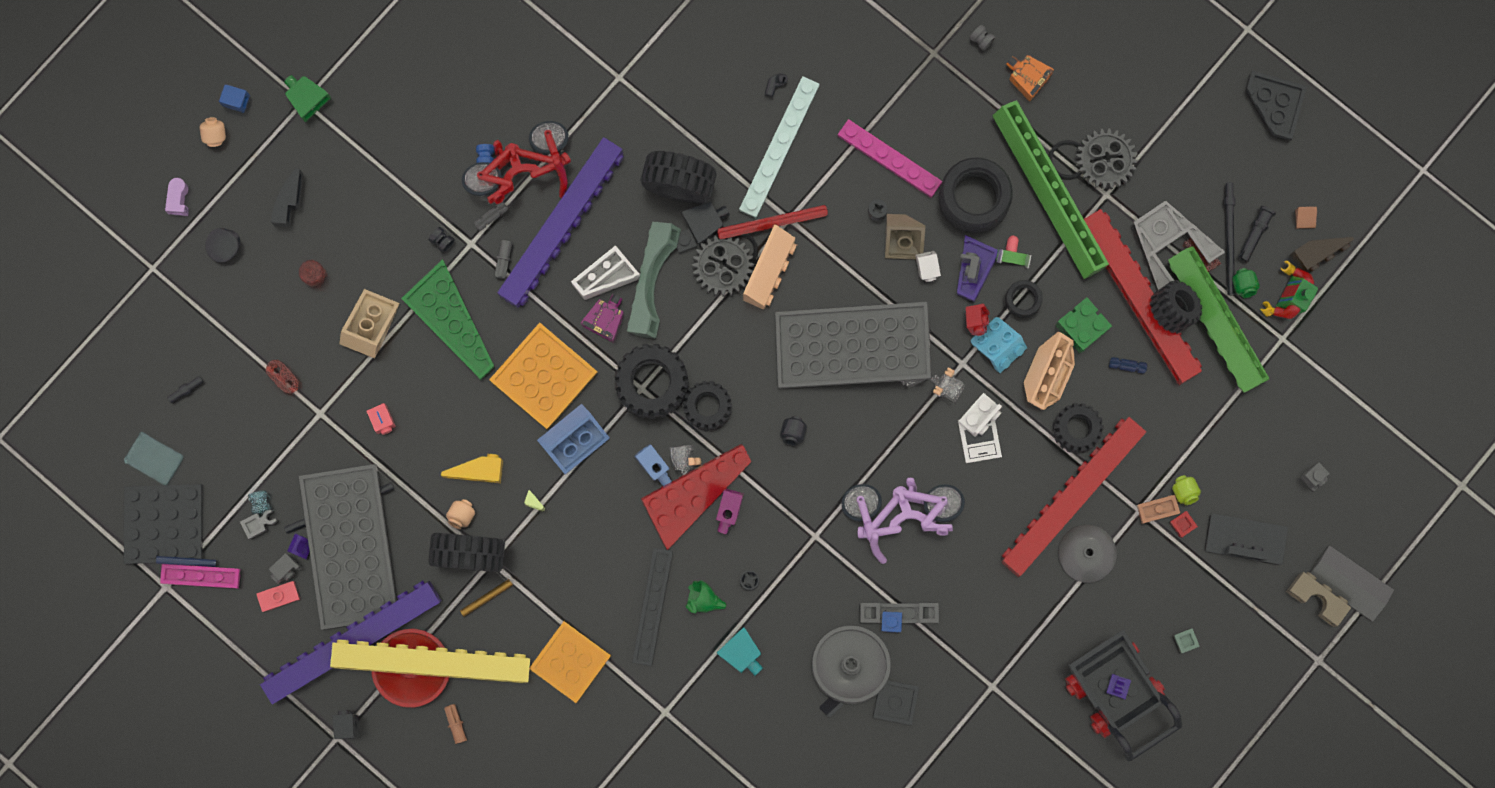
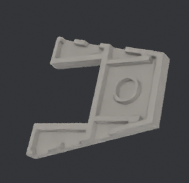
[1134,201,1225,290]

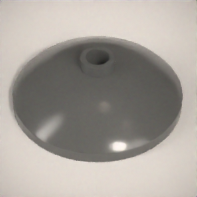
[1058,525,1117,583]

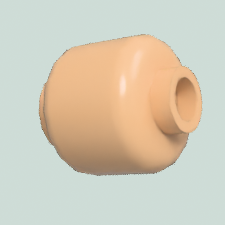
[199,117,226,147]
[446,499,475,529]

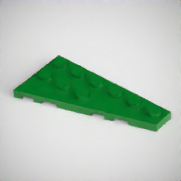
[401,259,495,380]

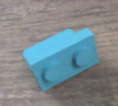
[971,317,1027,373]

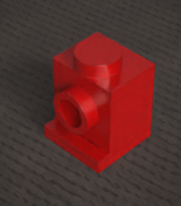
[966,304,990,336]

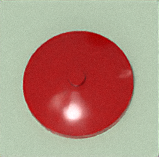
[371,629,449,708]

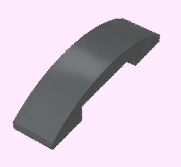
[861,603,939,623]

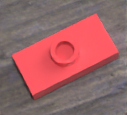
[257,581,300,612]

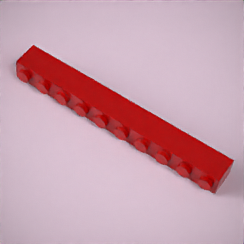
[1084,209,1202,385]
[1001,417,1146,578]

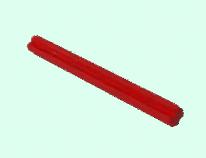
[717,205,828,239]

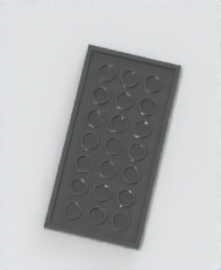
[775,302,932,389]
[299,464,397,630]

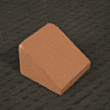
[1295,207,1317,229]

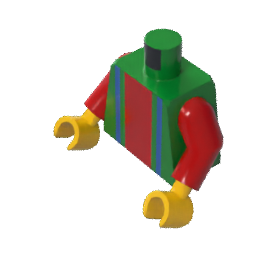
[1260,261,1318,319]

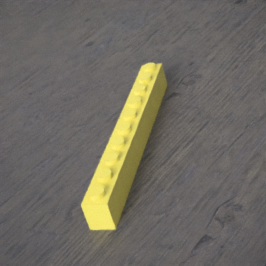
[330,640,530,683]

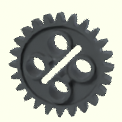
[1075,128,1138,190]
[692,235,754,297]

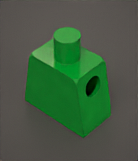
[284,75,331,122]

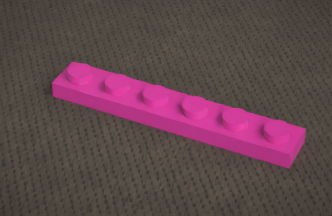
[838,119,942,198]

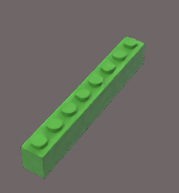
[1168,246,1270,393]

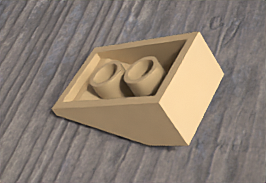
[339,289,399,358]

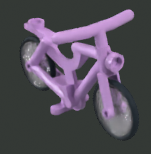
[841,478,965,564]

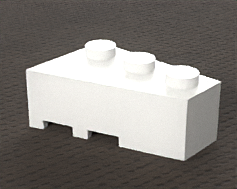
[571,245,640,300]

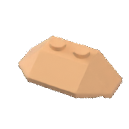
[1024,332,1075,410]

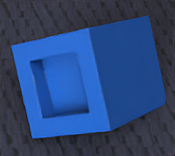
[219,85,250,113]

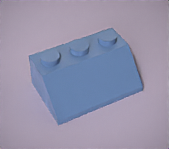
[537,404,609,475]

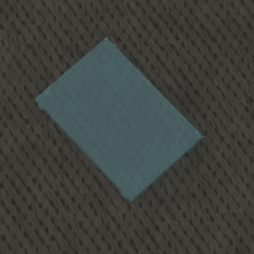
[123,432,184,485]

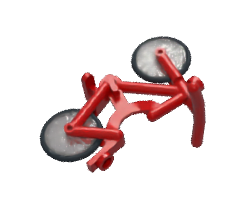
[462,121,571,204]

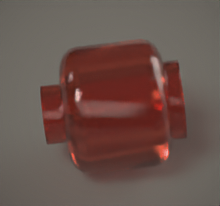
[299,260,325,287]

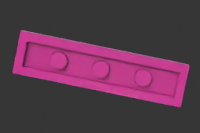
[160,564,241,589]

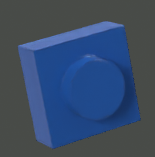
[882,612,902,633]

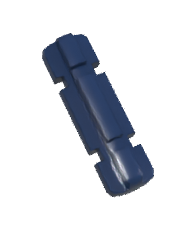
[1109,357,1147,373]

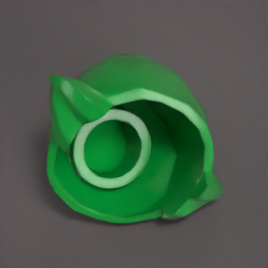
[686,580,726,613]

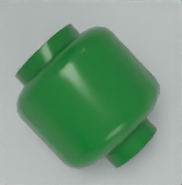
[1232,268,1260,298]

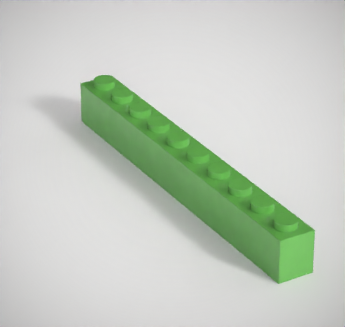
[992,100,1109,279]

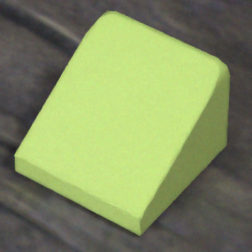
[524,490,545,511]

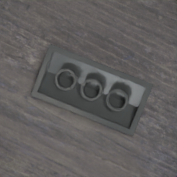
[1310,545,1394,622]

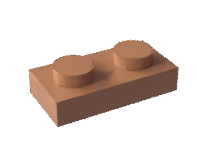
[1137,495,1180,524]

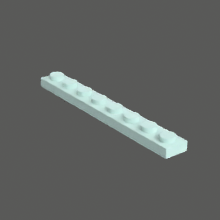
[739,76,820,219]

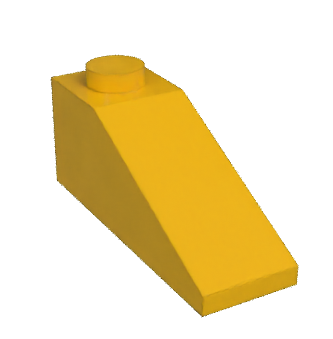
[441,454,503,483]

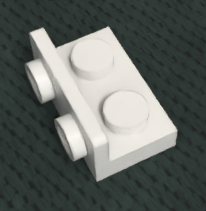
[958,393,1002,437]

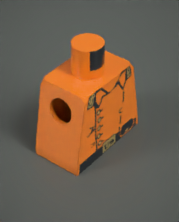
[1006,55,1054,101]

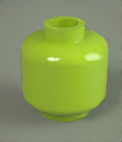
[1172,475,1201,505]

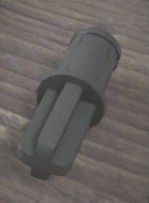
[494,240,513,279]

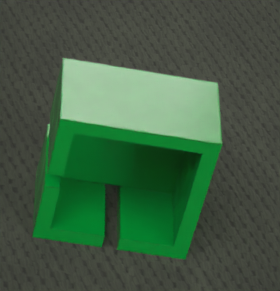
[1055,297,1112,354]

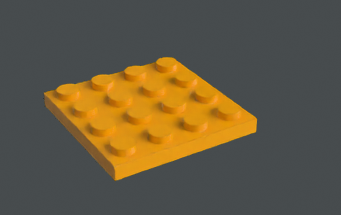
[490,323,598,430]

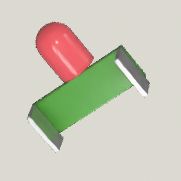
[996,235,1031,268]

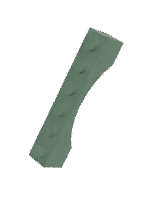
[627,222,681,339]

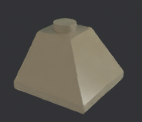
[885,214,925,259]

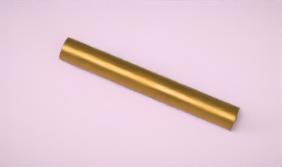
[460,579,513,617]

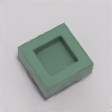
[1173,628,1200,654]

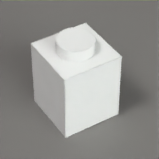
[915,251,941,282]

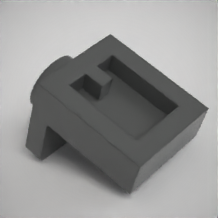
[960,252,981,284]

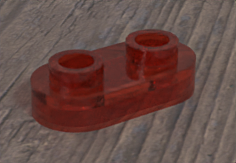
[266,360,299,394]

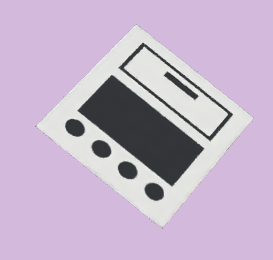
[958,419,1002,463]

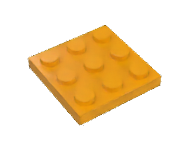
[529,621,611,703]

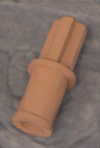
[444,704,467,744]

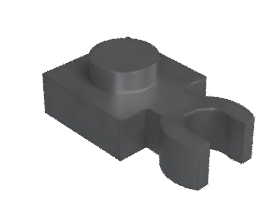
[240,510,277,539]

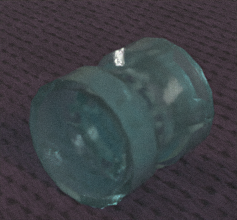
[248,491,271,514]

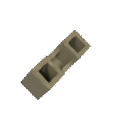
[1286,572,1351,627]

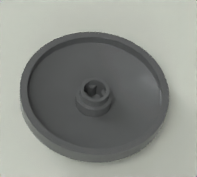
[812,626,891,704]

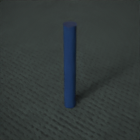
[156,556,216,567]

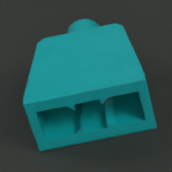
[716,628,763,676]

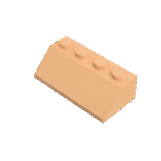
[743,225,797,310]

